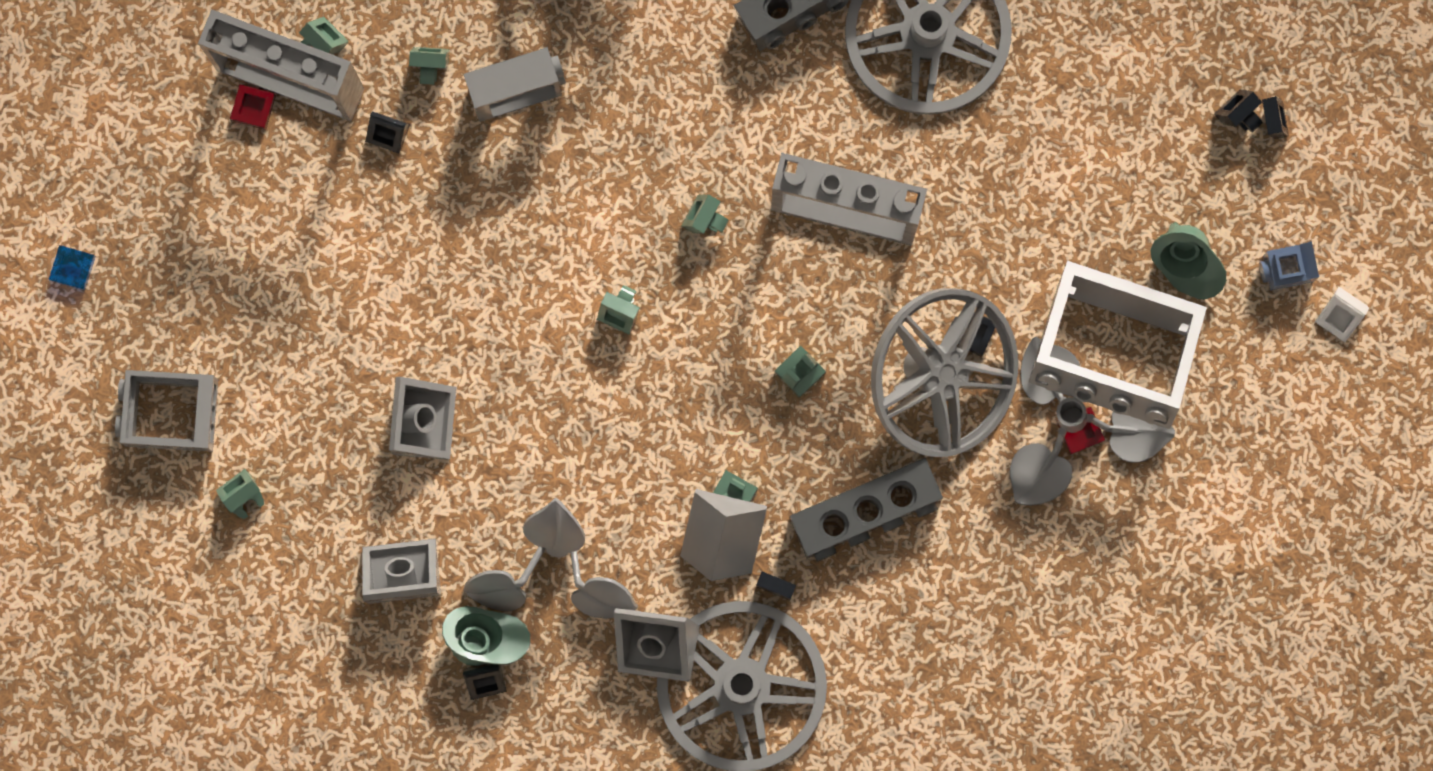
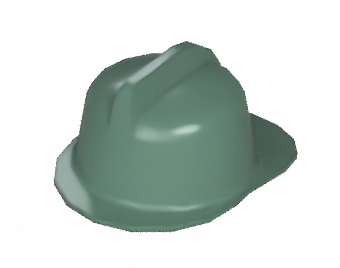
[1150,222,1227,300]
[442,606,530,666]

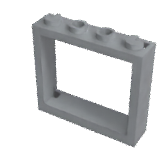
[198,10,364,122]
[771,153,927,246]
[1028,261,1207,429]

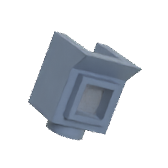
[1259,241,1319,291]

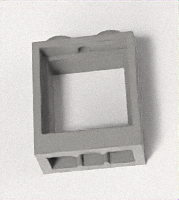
[463,47,566,122]
[115,370,219,452]

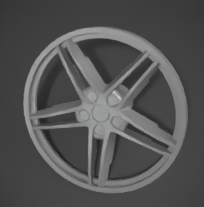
[845,0,1012,115]
[871,288,1018,457]
[657,601,827,771]

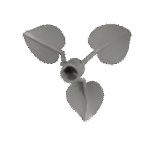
[1010,337,1175,505]
[463,498,638,618]

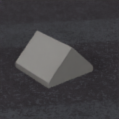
[389,377,457,459]
[680,489,767,581]
[362,539,442,604]
[614,608,699,682]

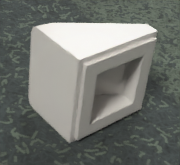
[1315,287,1369,342]

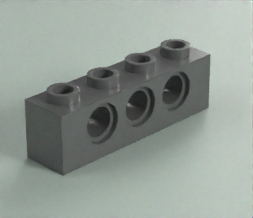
[734,0,849,52]
[789,458,943,562]

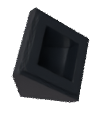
[365,111,410,153]
[463,663,507,700]

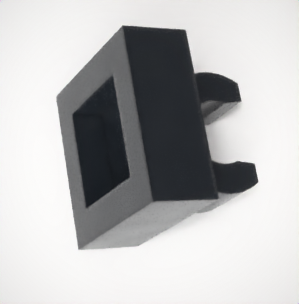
[1214,89,1263,133]

